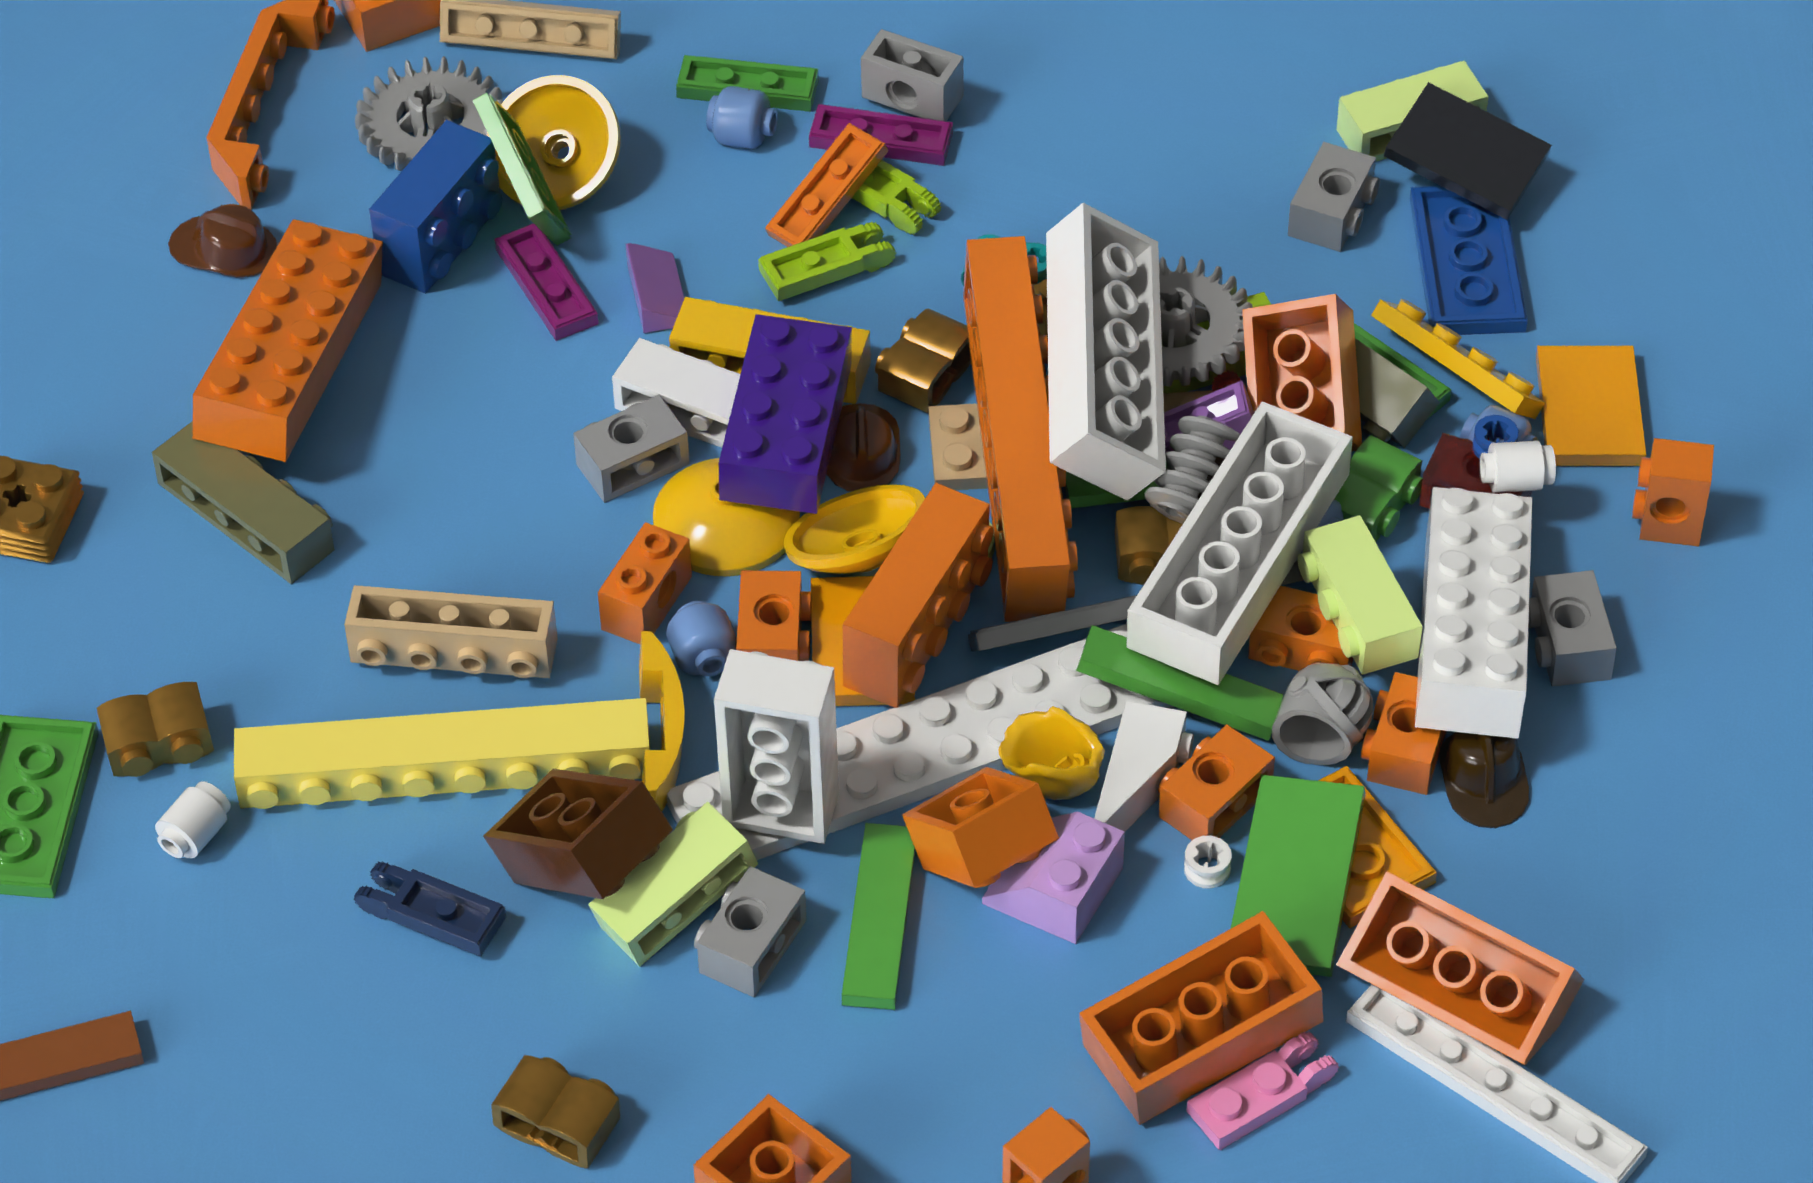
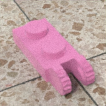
[1186,1031,1339,1150]

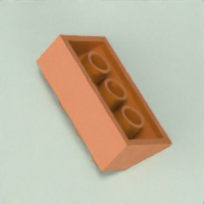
[1336,871,1585,1065]

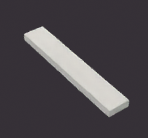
[1346,984,1648,1183]

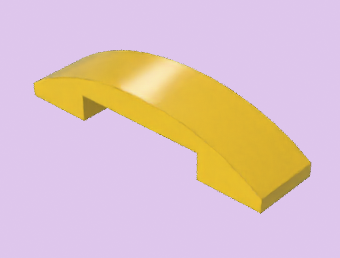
[639,631,685,811]

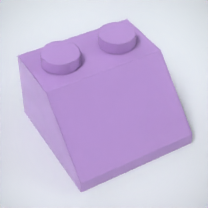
[982,812,1125,944]

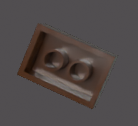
[483,769,673,899]

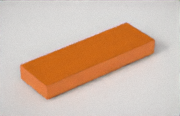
[765,123,888,247]

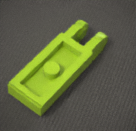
[814,160,942,235]
[758,221,896,301]

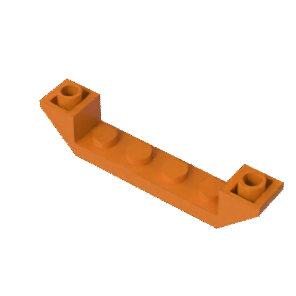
[207,0,335,210]

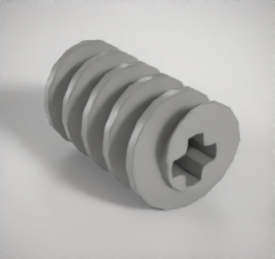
[1145,415,1240,524]

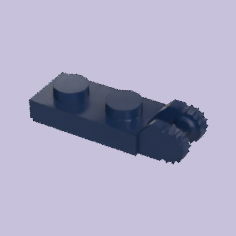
[353,861,506,957]

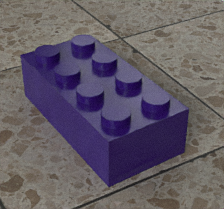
[718,314,852,514]

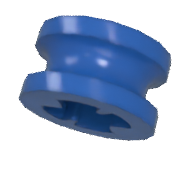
[1472,415,1519,459]

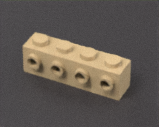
[344,585,558,678]

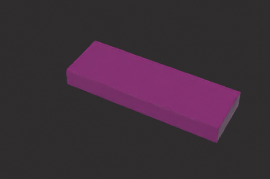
[809,104,953,166]
[495,224,599,341]

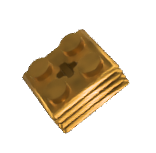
[0,456,84,563]

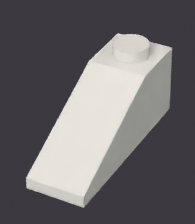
[1094,700,1194,831]

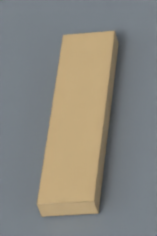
[440,0,621,59]

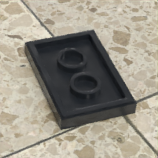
[1384,82,1552,220]

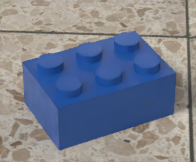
[369,120,503,294]

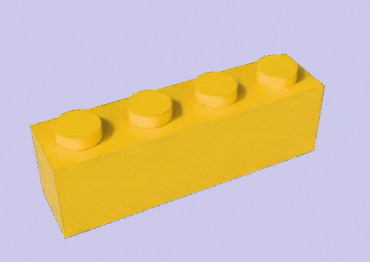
[669,297,871,404]

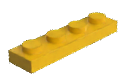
[1371,299,1545,419]

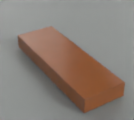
[0,1010,144,1101]

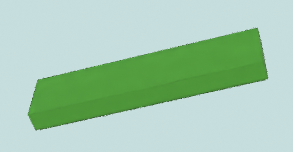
[1076,625,1283,741]
[841,823,916,1010]

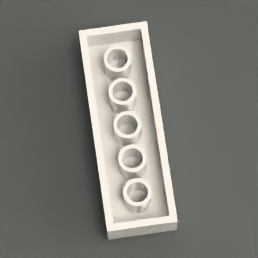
[1046,203,1166,501]
[1126,401,1353,686]
[1415,487,1532,739]

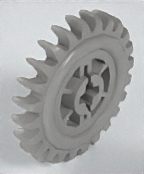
[355,56,503,171]
[1159,256,1253,386]

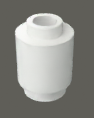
[1480,441,1556,493]
[155,781,231,858]

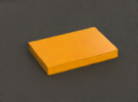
[1536,346,1646,466]
[811,576,915,706]
[1318,766,1437,929]

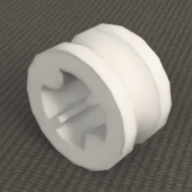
[1184,836,1232,888]

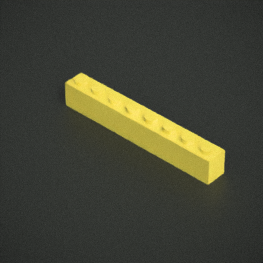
[234,698,650,809]

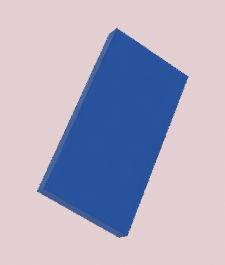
[1410,186,1527,335]

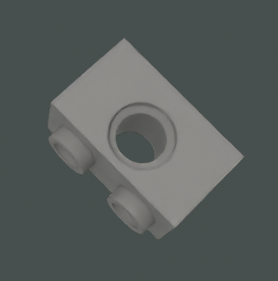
[861,29,964,121]
[1288,142,1380,252]
[573,395,690,503]
[1528,570,1617,686]
[694,866,807,998]

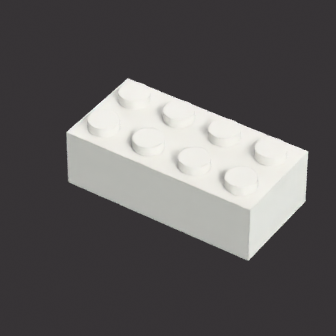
[714,649,839,844]

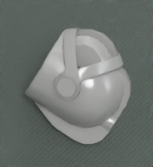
[1272,662,1373,765]

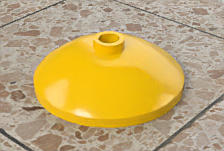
[487,75,621,210]
[653,458,800,576]
[783,485,925,574]

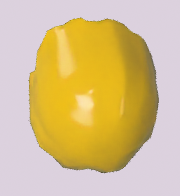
[998,706,1105,800]

